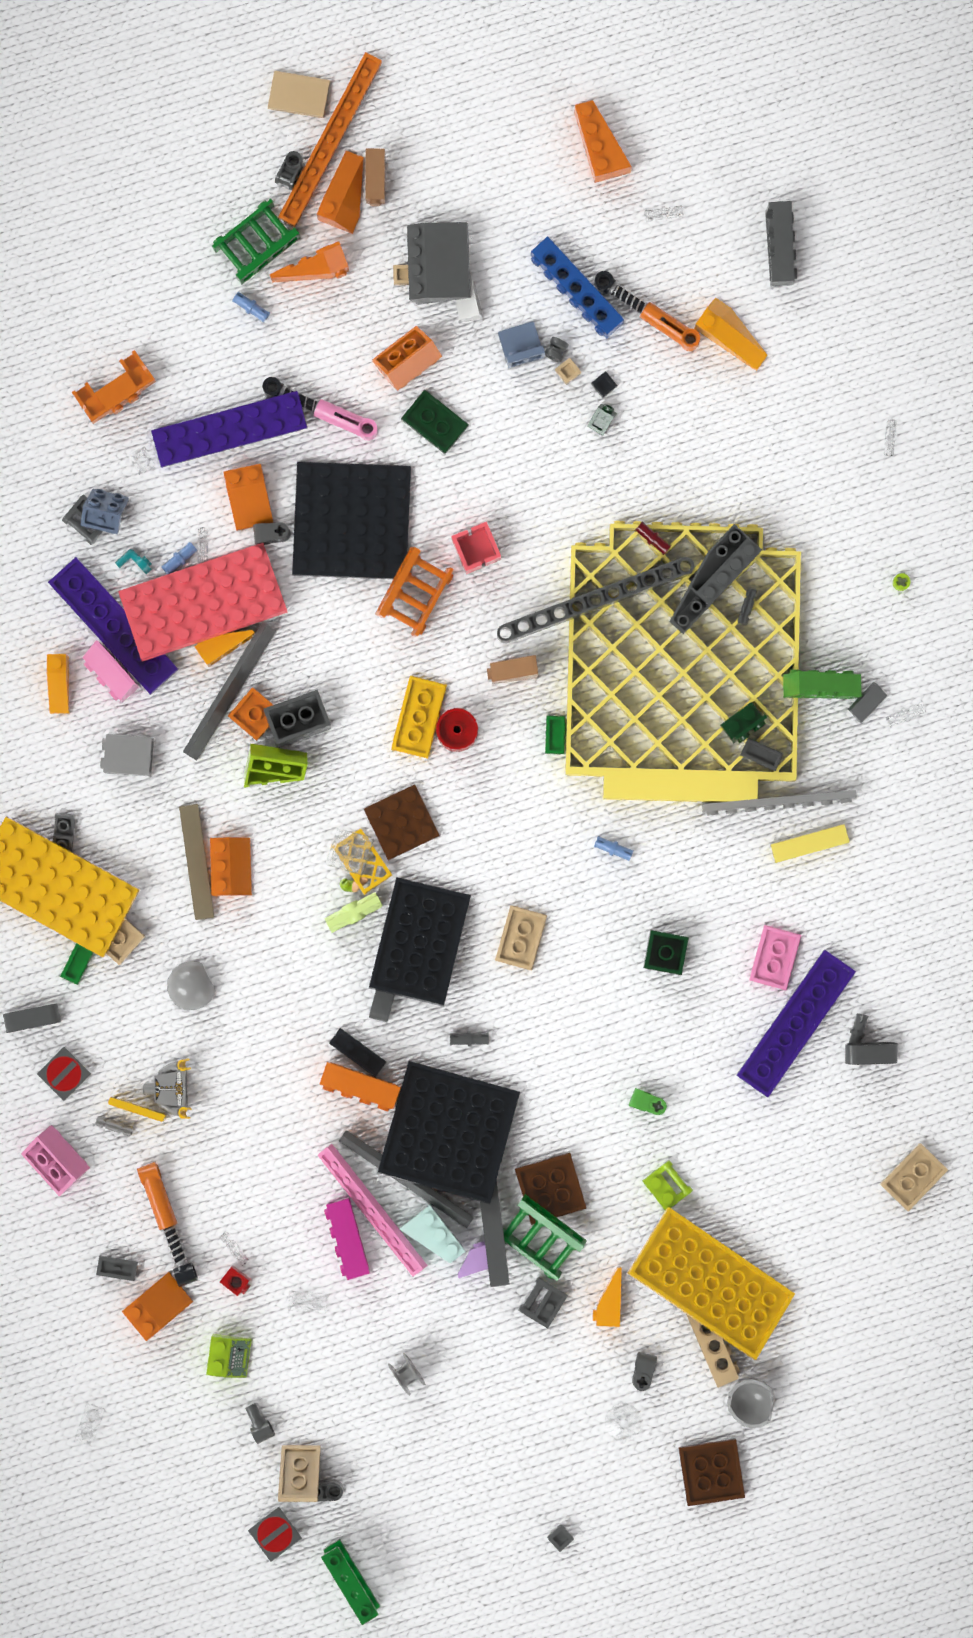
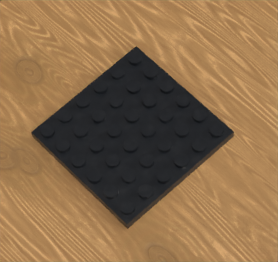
[292,462,411,580]
[377,1061,520,1204]

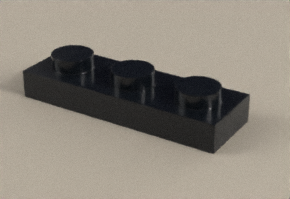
[329,1028,387,1077]

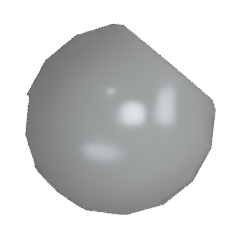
[167,961,216,1010]
[727,1379,773,1429]

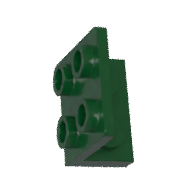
[720,702,768,744]

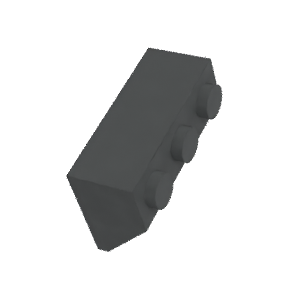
[263,690,331,748]

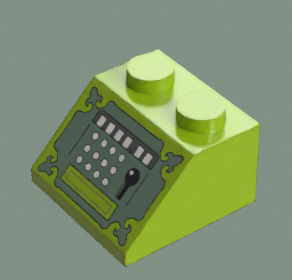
[206,1334,252,1378]

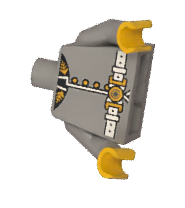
[143,1058,192,1119]

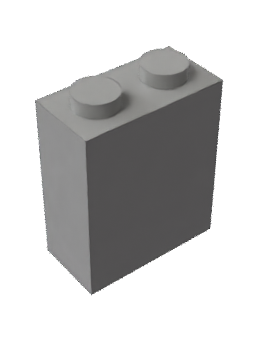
[100,734,154,777]

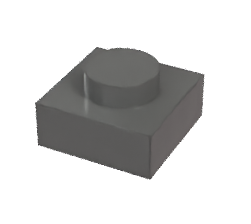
[547,1524,574,1552]

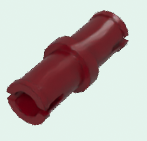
[634,521,671,555]

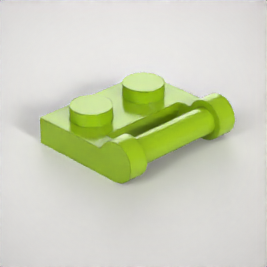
[642,1160,693,1211]

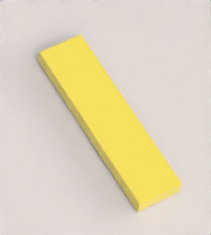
[770,824,850,863]

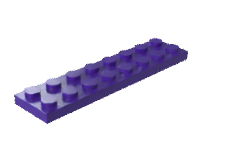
[151,391,308,468]
[48,557,179,695]
[736,949,856,1098]

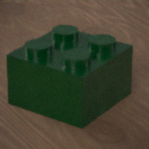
[643,930,689,976]

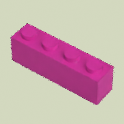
[324,1198,370,1280]

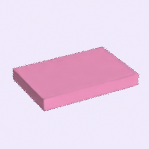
[749,925,802,991]

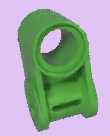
[628,1088,667,1115]

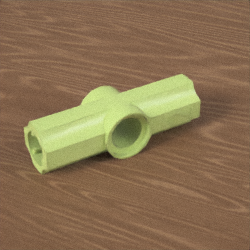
[324,892,383,933]

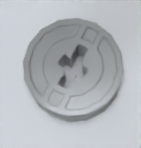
[388,1353,426,1396]

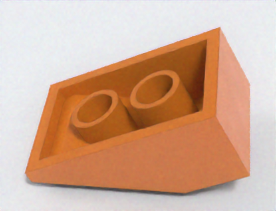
[223,464,274,531]
[121,1272,194,1341]

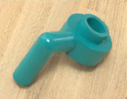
[115,549,152,575]

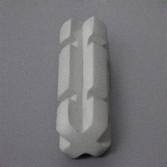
[95,1116,133,1136]

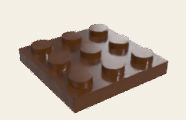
[364,784,440,861]
[515,1152,587,1225]
[678,1438,745,1506]

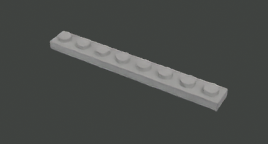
[701,790,857,816]

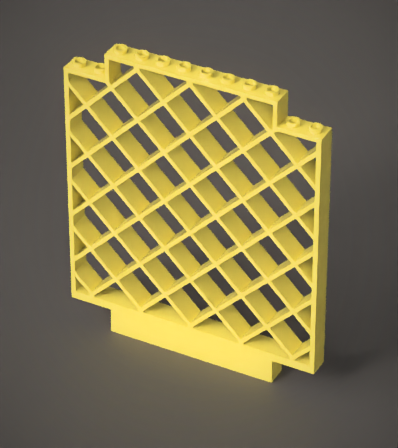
[565,521,801,803]

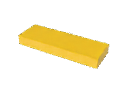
[108,1096,167,1122]

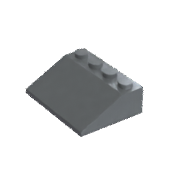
[407,222,471,305]

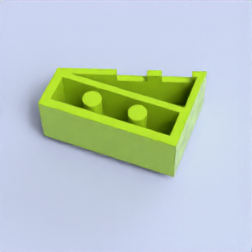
[244,743,308,788]

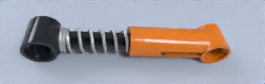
[594,271,700,351]
[137,1162,198,1287]

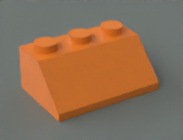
[372,326,442,391]
[210,837,252,897]

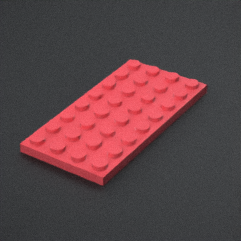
[118,543,288,662]

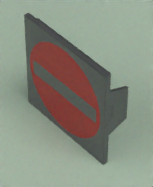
[37,1047,91,1101]
[248,1507,302,1562]

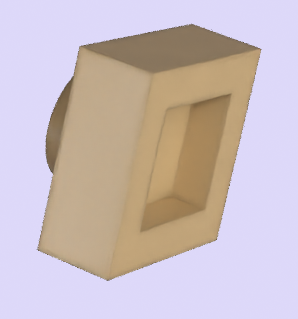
[393,265,409,286]
[555,358,581,385]

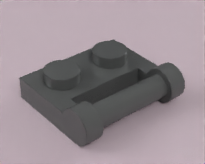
[62,494,103,545]
[518,1277,568,1329]

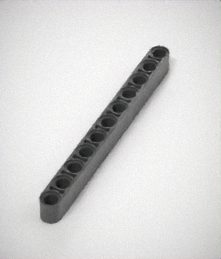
[497,557,695,644]

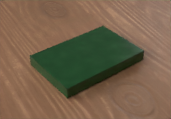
[401,389,469,455]

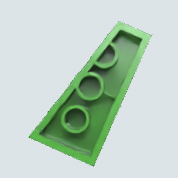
[783,670,862,699]

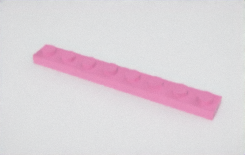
[318,1144,428,1276]

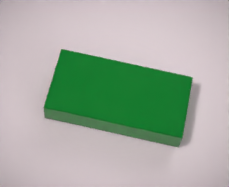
[545,715,565,755]
[60,943,94,985]

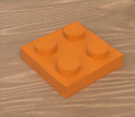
[228,687,273,741]

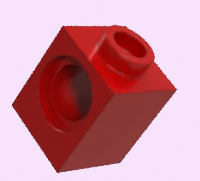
[220,1265,251,1296]

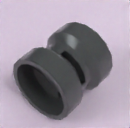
[545,337,569,363]

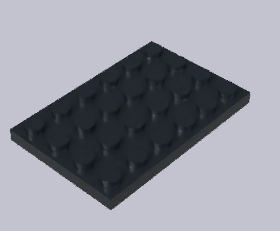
[369,877,471,1007]

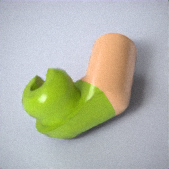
[340,877,369,892]

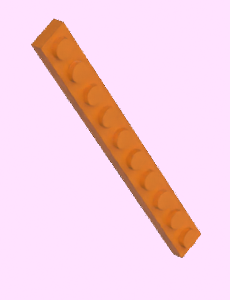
[278,52,382,227]

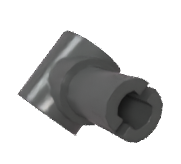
[245,1403,275,1444]

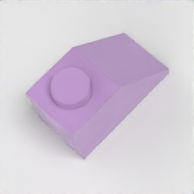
[458,1241,488,1278]

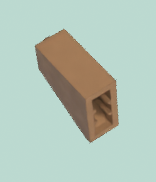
[365,148,386,207]
[487,655,538,684]

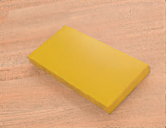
[391,676,447,759]

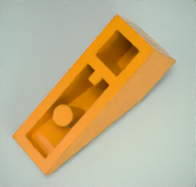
[194,630,255,667]
[47,654,69,714]
[592,1266,622,1327]

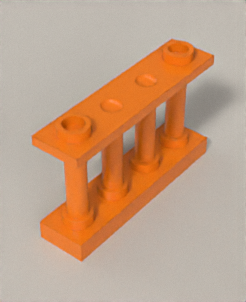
[375,547,454,636]

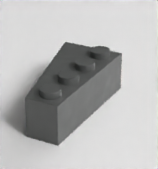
[765,201,797,287]

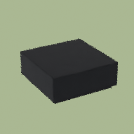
[591,371,618,398]

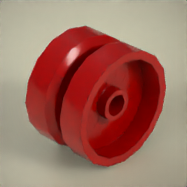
[436,708,478,752]

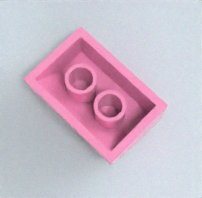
[82,640,140,702]
[21,1125,90,1197]

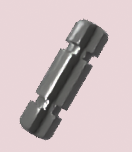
[737,588,757,626]

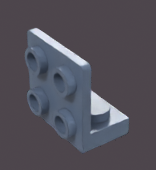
[498,322,545,368]
[80,489,129,535]

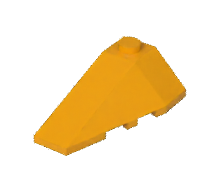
[694,297,767,371]

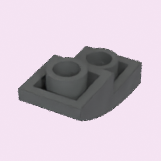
[53,813,75,852]

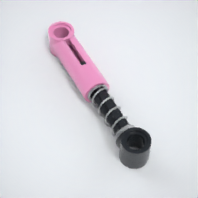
[262,377,378,441]

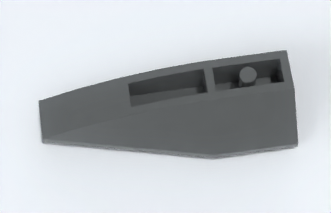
[669,524,762,634]

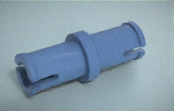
[232,291,270,323]
[161,542,198,574]
[594,836,634,861]

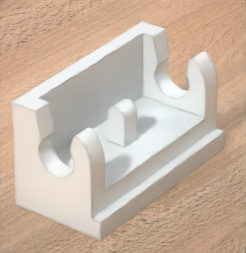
[455,278,483,322]

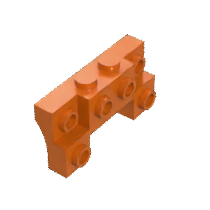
[71,350,156,424]

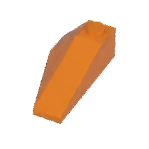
[317,150,364,234]
[270,241,349,283]

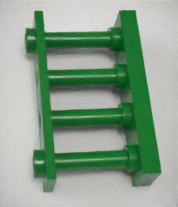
[212,199,300,285]
[503,1194,587,1281]
[321,1539,381,1625]

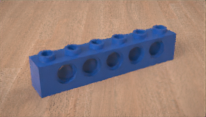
[531,236,624,339]

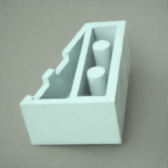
[399,1204,466,1263]

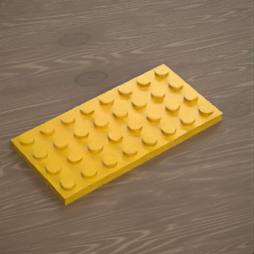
[0,817,140,958]
[627,1207,795,1360]

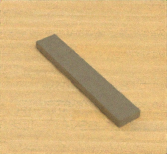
[179,804,215,920]

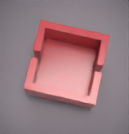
[451,521,501,575]

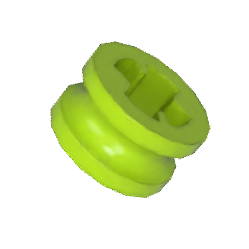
[892,573,911,591]

